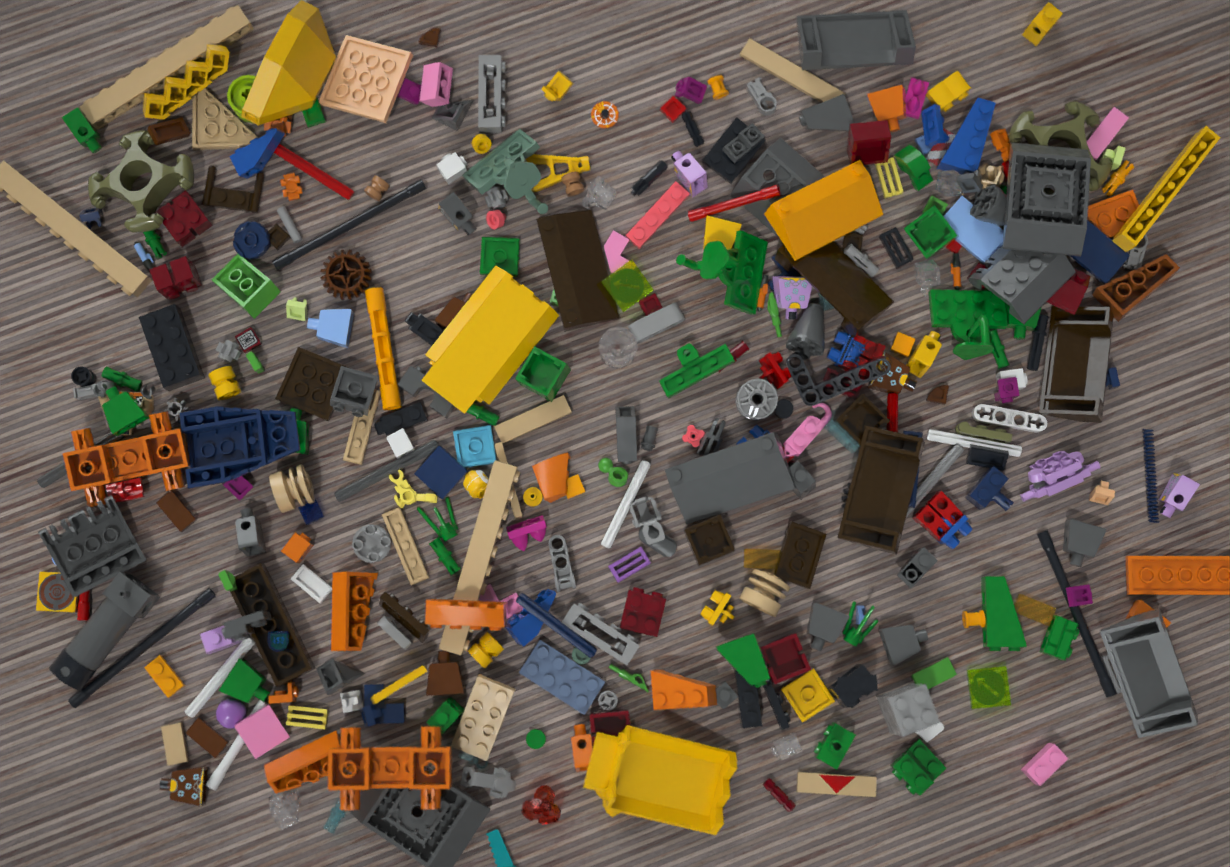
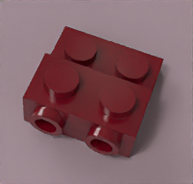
[620,587,666,637]

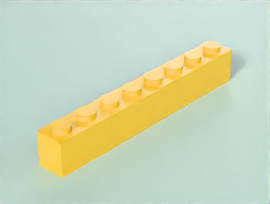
[1112,126,1221,253]

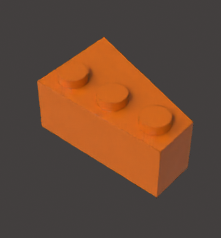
[650,669,717,710]

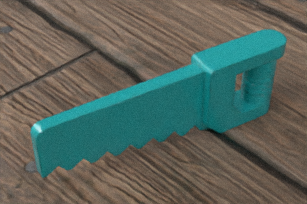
[486,829,516,867]

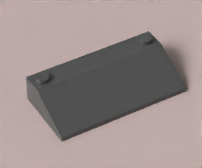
[796,10,916,70]
[665,432,796,525]
[1100,609,1198,738]

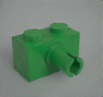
[813,723,856,770]

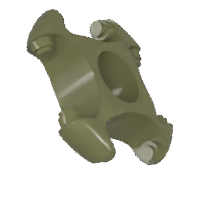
[1008,101,1112,195]
[88,130,194,233]

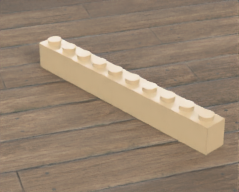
[80,5,254,130]
[0,160,152,298]
[439,460,520,655]

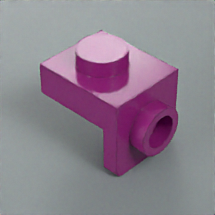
[397,78,421,105]
[994,377,1020,404]

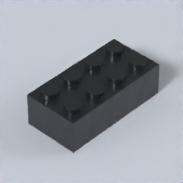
[139,304,205,391]

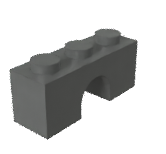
[398,366,455,419]

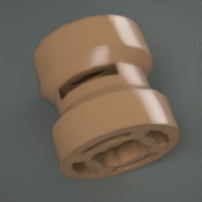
[561,172,585,197]
[364,175,390,202]

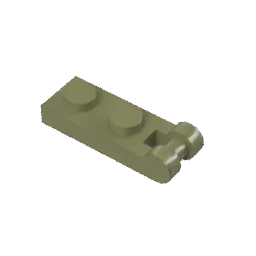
[955,422,1012,443]

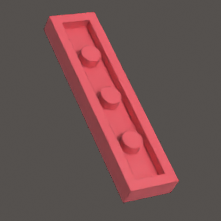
[626,181,690,249]

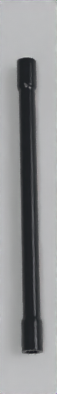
[272,179,426,271]
[1037,530,1117,698]
[68,588,216,709]

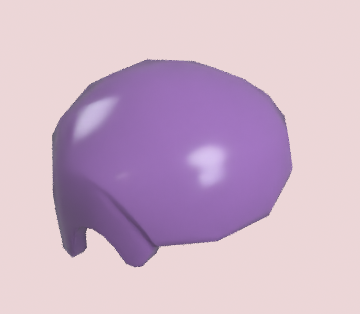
[216,698,246,729]

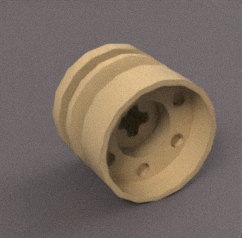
[269,464,315,513]
[739,569,790,617]

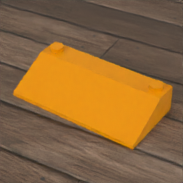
[764,160,883,261]

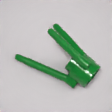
[417,497,459,542]
[842,601,878,647]

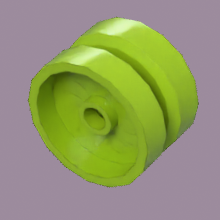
[227,75,256,123]

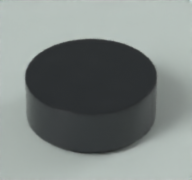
[774,399,794,419]

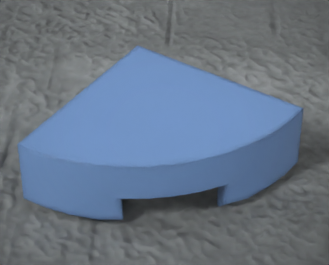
[915,135,933,156]
[856,605,867,625]

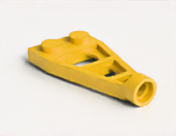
[526,154,590,193]

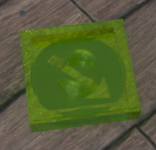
[601,259,654,312]
[966,666,1011,709]

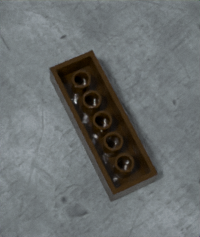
[230,563,316,687]

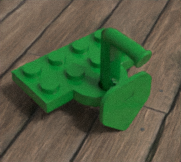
[676,231,768,315]
[928,289,1008,360]

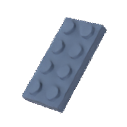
[519,640,605,715]

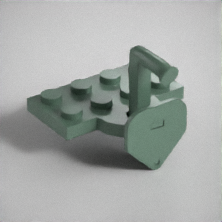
[462,129,548,214]

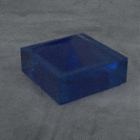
[298,499,325,525]

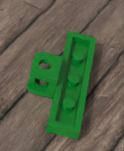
[659,343,735,398]

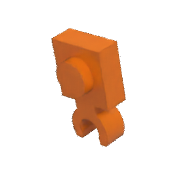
[990,128,1011,162]

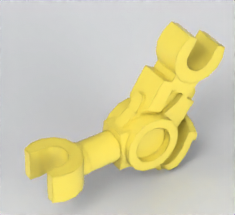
[389,469,438,508]

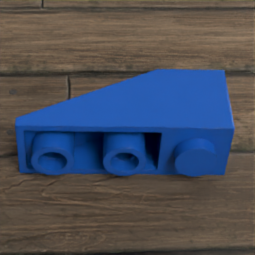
[229,128,285,179]
[505,589,556,647]

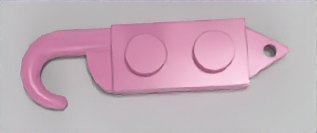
[783,402,832,458]

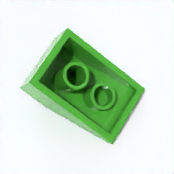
[212,254,281,319]

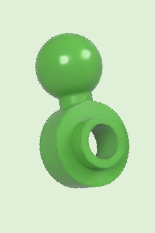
[598,458,628,487]

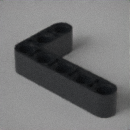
[786,352,892,406]

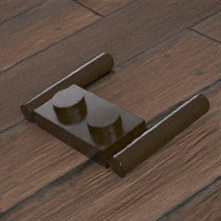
[202,165,264,213]

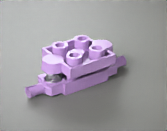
[1020,451,1100,502]

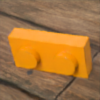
[144,655,185,698]

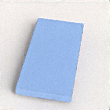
[944,196,1004,264]

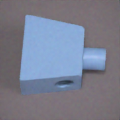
[307,309,354,348]

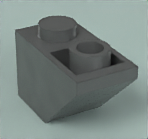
[897,547,938,589]

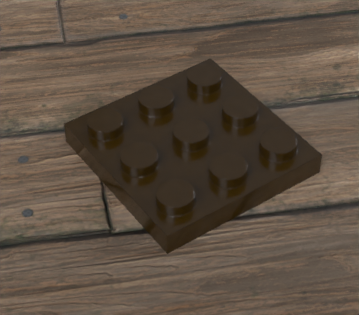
[275,347,349,422]

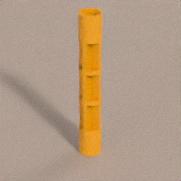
[365,287,402,410]

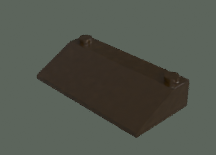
[536,210,619,332]
[775,242,894,338]
[1039,306,1114,423]
[837,426,925,555]

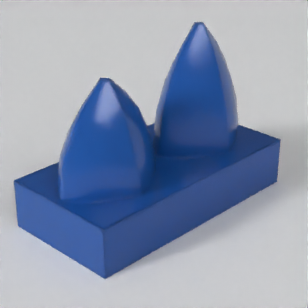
[921,104,950,147]

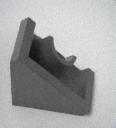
[432,99,474,131]

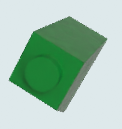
[716,633,770,688]

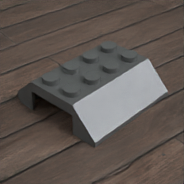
[968,245,1076,324]
[38,495,146,598]

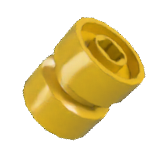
[208,366,242,400]
[467,631,504,668]

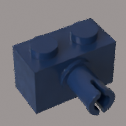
[965,466,1014,511]

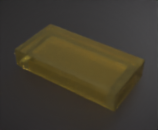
[743,549,781,569]
[1014,594,1056,626]

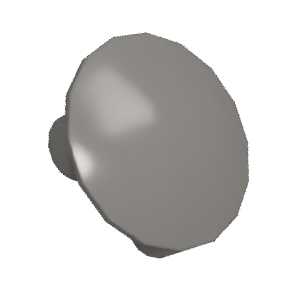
[352,524,391,563]

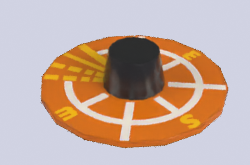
[591,102,619,128]

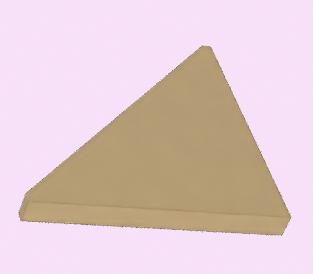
[192,88,258,150]

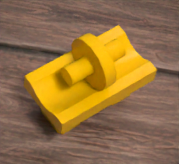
[700,590,735,626]

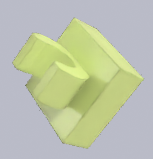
[1102,146,1125,171]
[286,297,307,321]

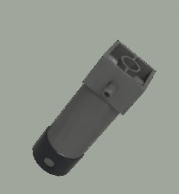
[49,572,160,691]

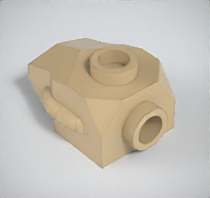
[978,163,1004,189]

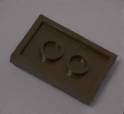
[773,521,827,589]
[379,592,429,643]

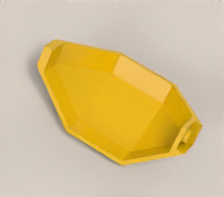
[241,0,336,126]

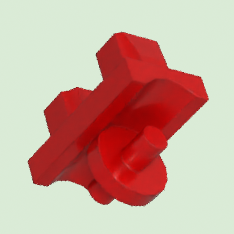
[759,352,792,389]
[105,478,144,503]

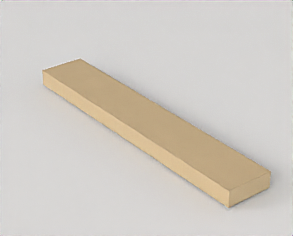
[740,38,846,103]

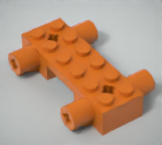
[63,411,190,507]
[328,726,452,810]

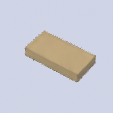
[161,723,189,766]

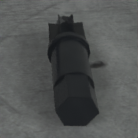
[631,160,668,196]

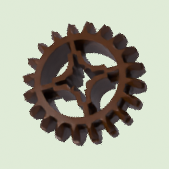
[320,249,372,300]

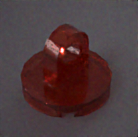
[521,785,561,824]

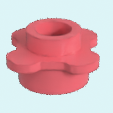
[682,425,705,447]

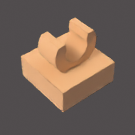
[1089,480,1115,505]

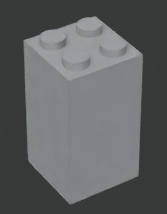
[876,683,940,737]

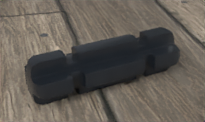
[682,111,704,147]

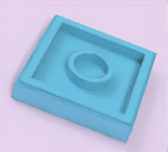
[453,425,496,468]

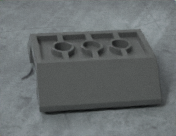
[730,138,825,239]

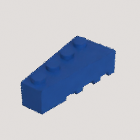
[936,98,996,175]

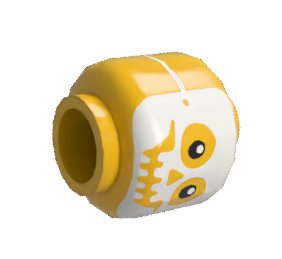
[463,470,489,499]

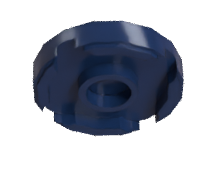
[233,221,270,259]

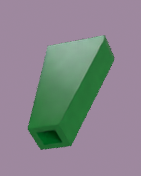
[981,576,1026,651]

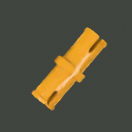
[1101,160,1134,196]

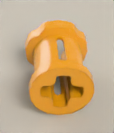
[707,75,729,100]
[962,610,986,628]

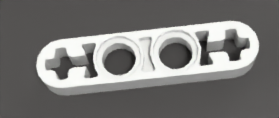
[972,404,1047,433]

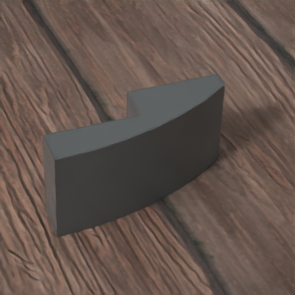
[722,123,765,163]

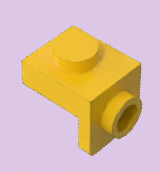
[541,71,574,101]

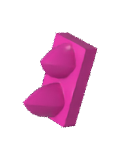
[906,78,929,119]
[506,515,547,551]

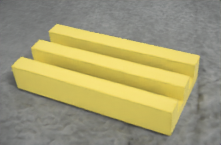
[875,157,903,199]
[286,705,328,729]

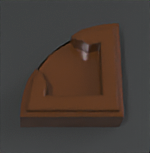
[419,28,441,48]
[926,385,949,405]

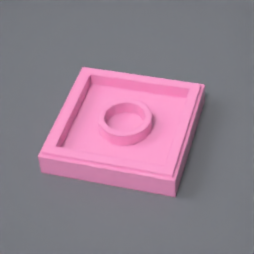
[234,704,290,759]

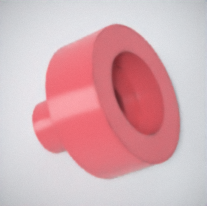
[486,209,506,229]

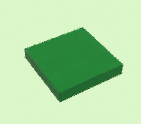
[480,237,520,277]

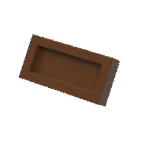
[147,117,191,145]
[156,490,197,532]
[186,717,230,758]

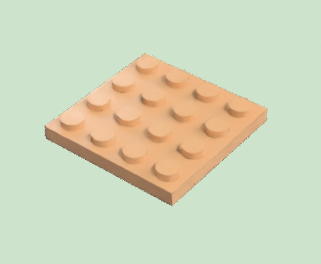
[319,35,413,123]

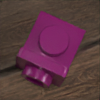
[675,76,707,104]
[222,476,253,501]
[1066,584,1093,607]

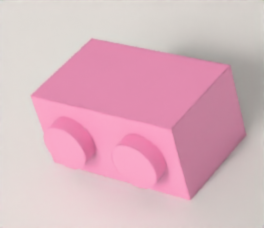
[420,62,453,107]
[1021,743,1068,786]

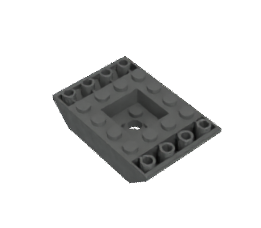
[1002,143,1091,256]
[348,743,491,867]

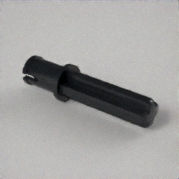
[1027,314,1049,371]

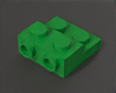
[890,739,947,796]

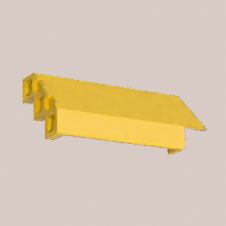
[422,266,560,414]
[583,725,738,835]

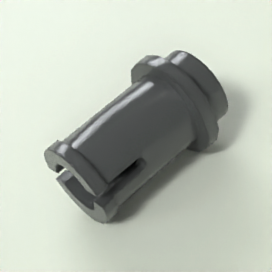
[640,426,658,451]

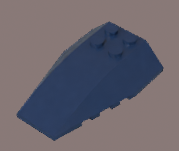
[180,406,300,489]

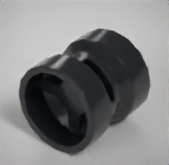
[71,366,96,387]

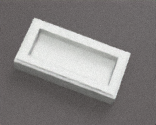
[291,564,332,604]

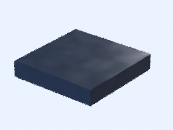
[414,445,468,500]

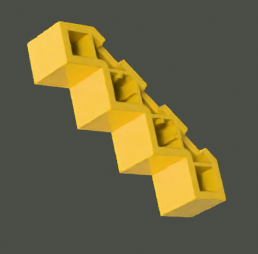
[143,44,229,120]

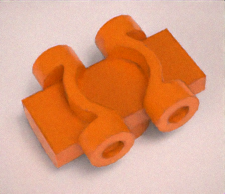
[264,117,292,137]
[280,173,303,201]

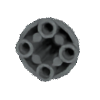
[970,185,1006,226]
[786,303,825,359]

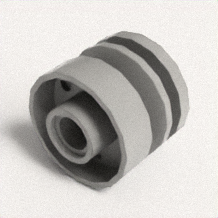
[735,379,778,421]

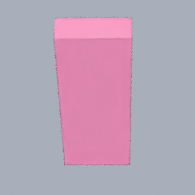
[1087,107,1129,161]

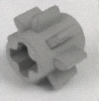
[485,187,509,210]
[216,340,241,363]
[164,398,190,423]

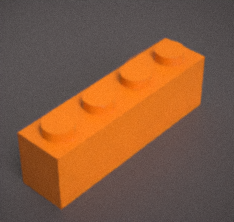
[331,572,378,651]
[425,599,507,631]
[264,731,354,794]

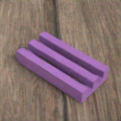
[608,547,651,583]

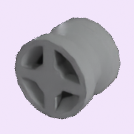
[598,690,618,710]

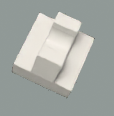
[340,690,363,713]

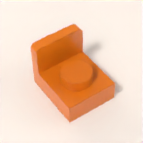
[268,682,299,704]

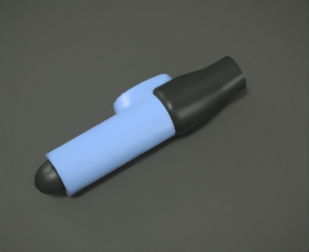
[134,241,154,274]

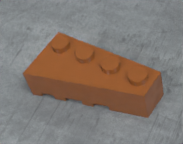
[1092,254,1180,322]

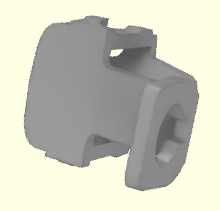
[629,496,665,545]
[461,766,516,798]

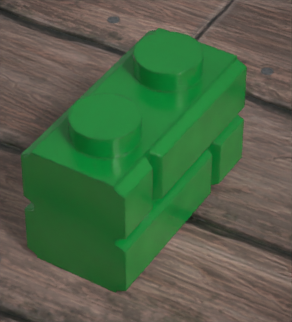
[1039,615,1079,661]

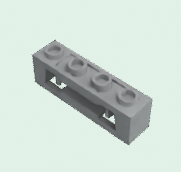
[478,55,506,133]
[562,602,640,665]

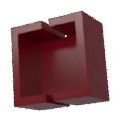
[847,120,891,165]
[155,191,213,247]
[149,256,203,299]
[759,633,811,685]
[589,710,630,745]

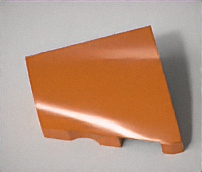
[532,453,570,503]

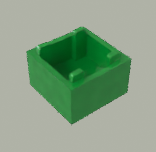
[904,205,959,259]
[515,346,571,402]

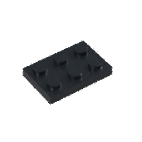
[702,117,766,184]

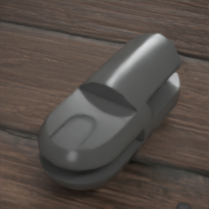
[696,418,726,456]
[638,526,677,557]

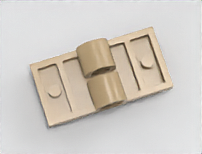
[451,674,515,761]

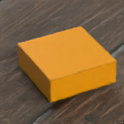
[890,332,915,357]
[566,474,585,499]

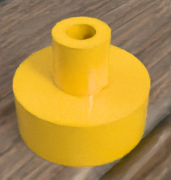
[471,134,492,154]
[523,487,543,507]

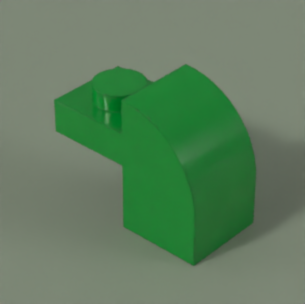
[894,145,933,191]

